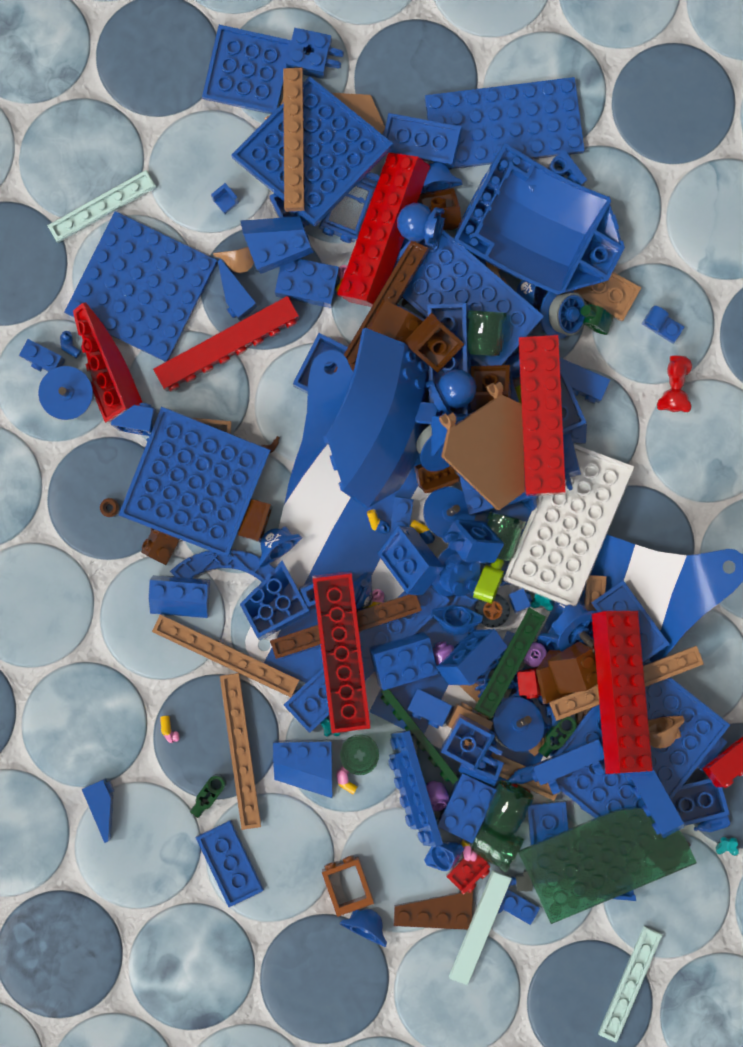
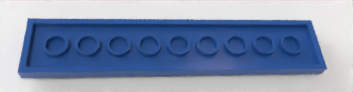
[283,584,450,733]

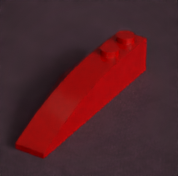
[73,302,143,423]

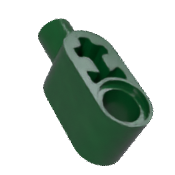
[581,304,614,335]
[538,716,576,758]
[190,774,226,818]

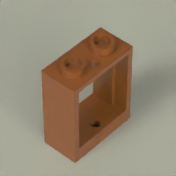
[322,855,374,917]

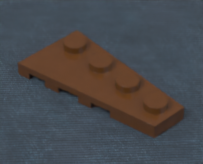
[394,890,473,930]

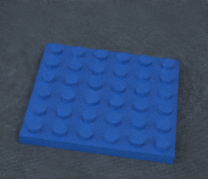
[231,76,394,227]
[64,211,217,362]
[119,406,270,557]

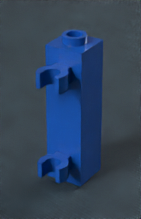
[530,738,604,795]

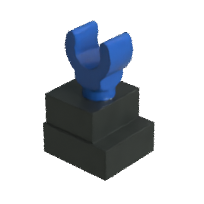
[505,869,533,892]

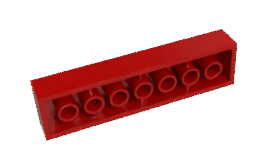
[337,153,430,307]
[519,335,566,496]
[312,571,370,733]
[592,611,653,774]

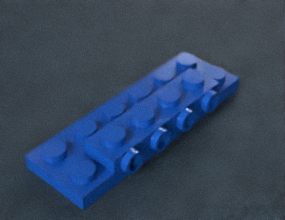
[388,731,443,847]

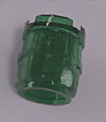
[467,310,507,356]
[487,511,526,561]
[340,734,379,775]
[485,780,534,836]
[471,820,525,873]

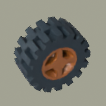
[475,594,510,628]

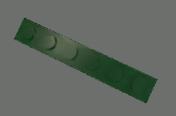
[474,608,546,719]
[380,689,459,784]

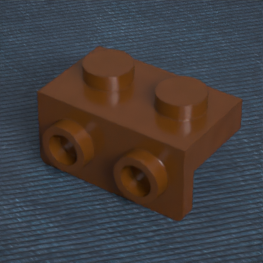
[414,464,460,493]
[141,528,180,565]

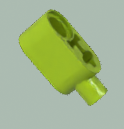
[473,558,504,604]

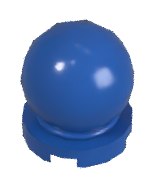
[397,203,445,247]
[426,369,476,415]

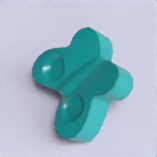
[531,594,554,611]
[321,718,341,737]
[715,837,739,856]

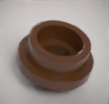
[100,498,119,517]

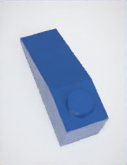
[218,259,257,321]
[82,778,114,843]

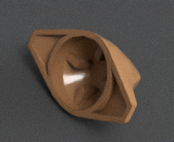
[213,247,255,273]
[648,716,684,748]

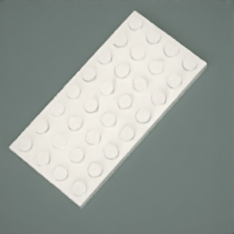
[503,444,635,606]

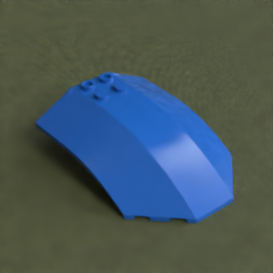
[453,143,625,295]
[323,328,429,508]

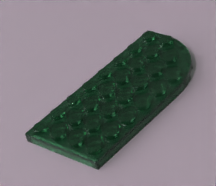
[518,808,697,924]

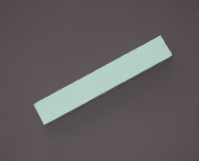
[47,170,157,243]
[449,870,512,985]
[598,926,663,1043]

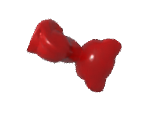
[657,356,692,413]

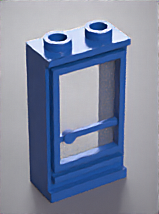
[319,172,380,243]

